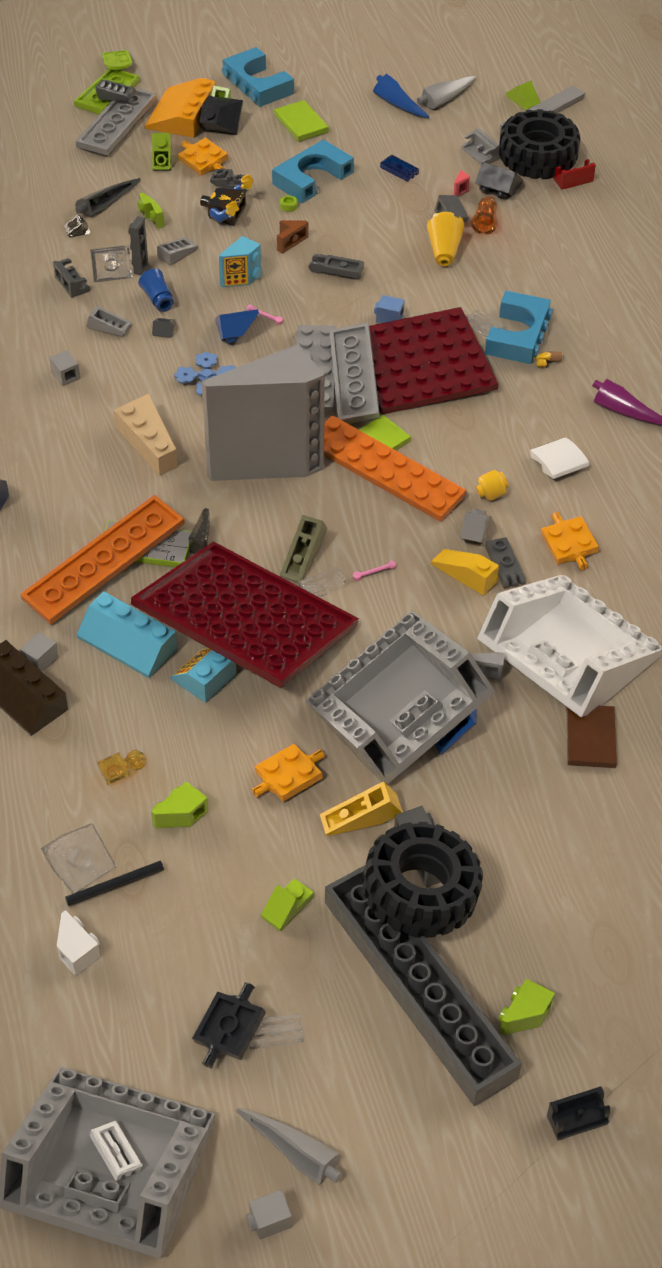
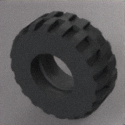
[499,109,580,179]
[362,822,483,938]

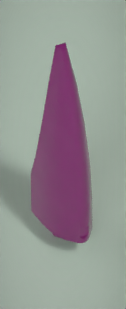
[592,378,662,425]

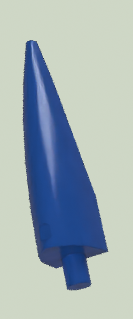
[373,73,430,118]

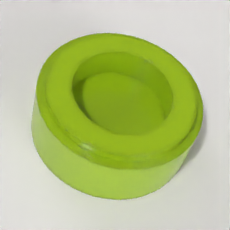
[280,195,298,212]

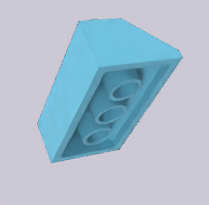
[77,591,177,678]

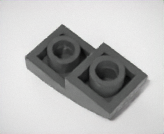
[210,168,251,192]

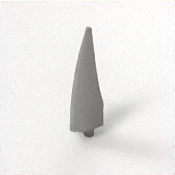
[417,75,476,109]
[236,1108,342,1185]

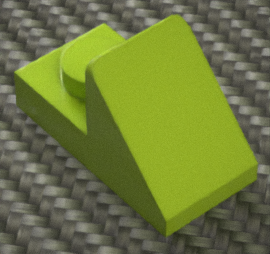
[261,878,314,932]

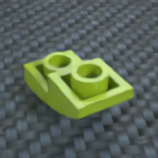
[137,193,164,229]

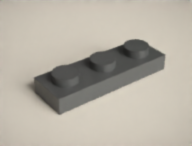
[128,216,149,275]

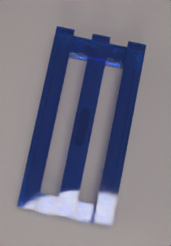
[380,154,419,182]

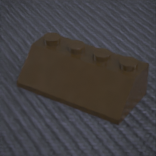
[0,640,68,736]

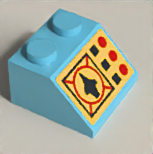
[219,236,262,287]
[171,648,236,703]

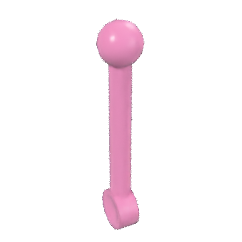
[247,305,283,325]
[353,561,396,581]

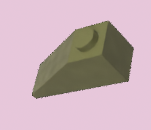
[280,515,327,583]

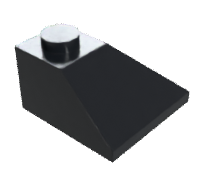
[199,96,243,135]

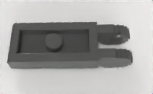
[308,254,364,279]

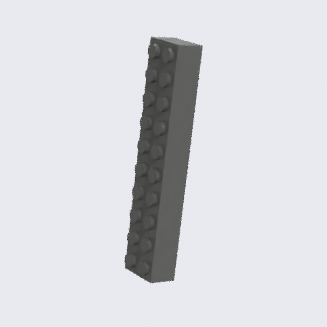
[325,865,522,1106]

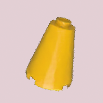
[427,212,464,266]

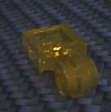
[97,750,146,785]

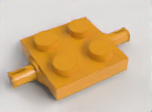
[178,137,229,176]
[541,512,599,571]
[252,744,325,802]

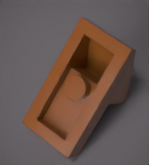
[277,220,309,254]

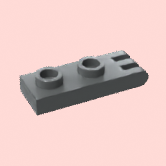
[485,537,526,588]

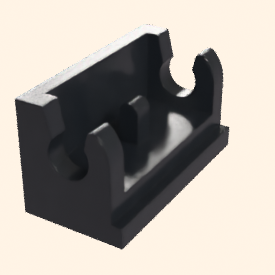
[547,1086,610,1141]

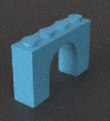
[222,47,294,107]
[272,139,354,203]
[485,290,553,364]

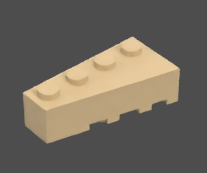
[113,393,177,476]

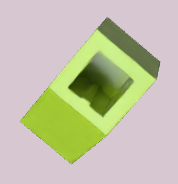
[152,133,172,170]
[151,781,209,828]
[498,978,555,1035]

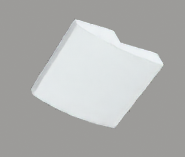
[530,437,589,479]

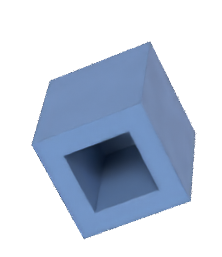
[374,295,405,323]

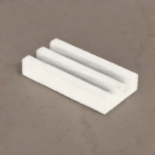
[89,1121,143,1181]

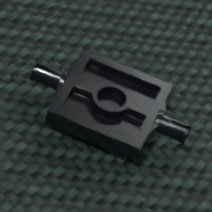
[192,982,266,1069]

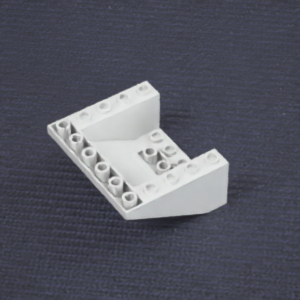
[477,575,662,717]

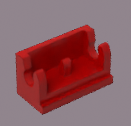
[553,159,596,190]

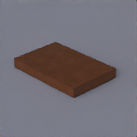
[566,705,617,768]

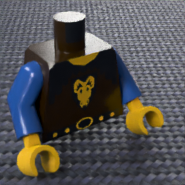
[200,174,254,226]

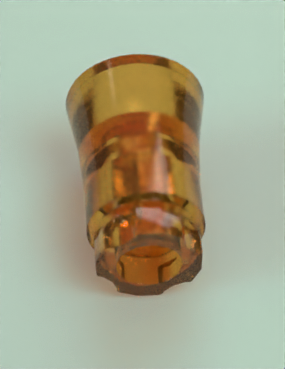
[471,196,497,235]

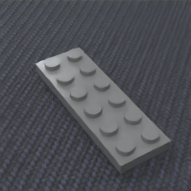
[76,88,157,156]
[329,323,380,424]
[296,325,336,413]

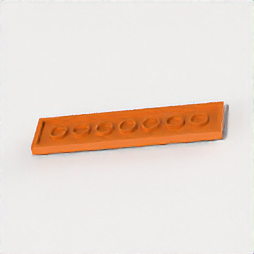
[324,415,466,522]
[20,495,185,625]

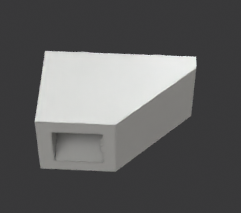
[57,910,100,976]

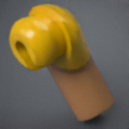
[535,351,562,367]

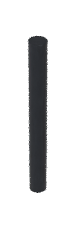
[65,860,164,906]

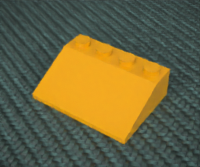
[145,78,216,138]

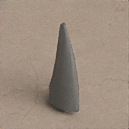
[75,178,141,216]

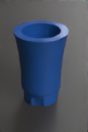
[138,269,174,312]

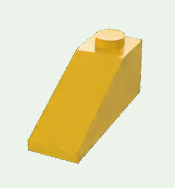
[431,549,499,596]
[320,781,402,836]

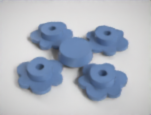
[174,352,236,395]

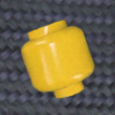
[475,470,509,501]

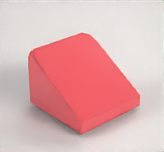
[453,170,470,196]

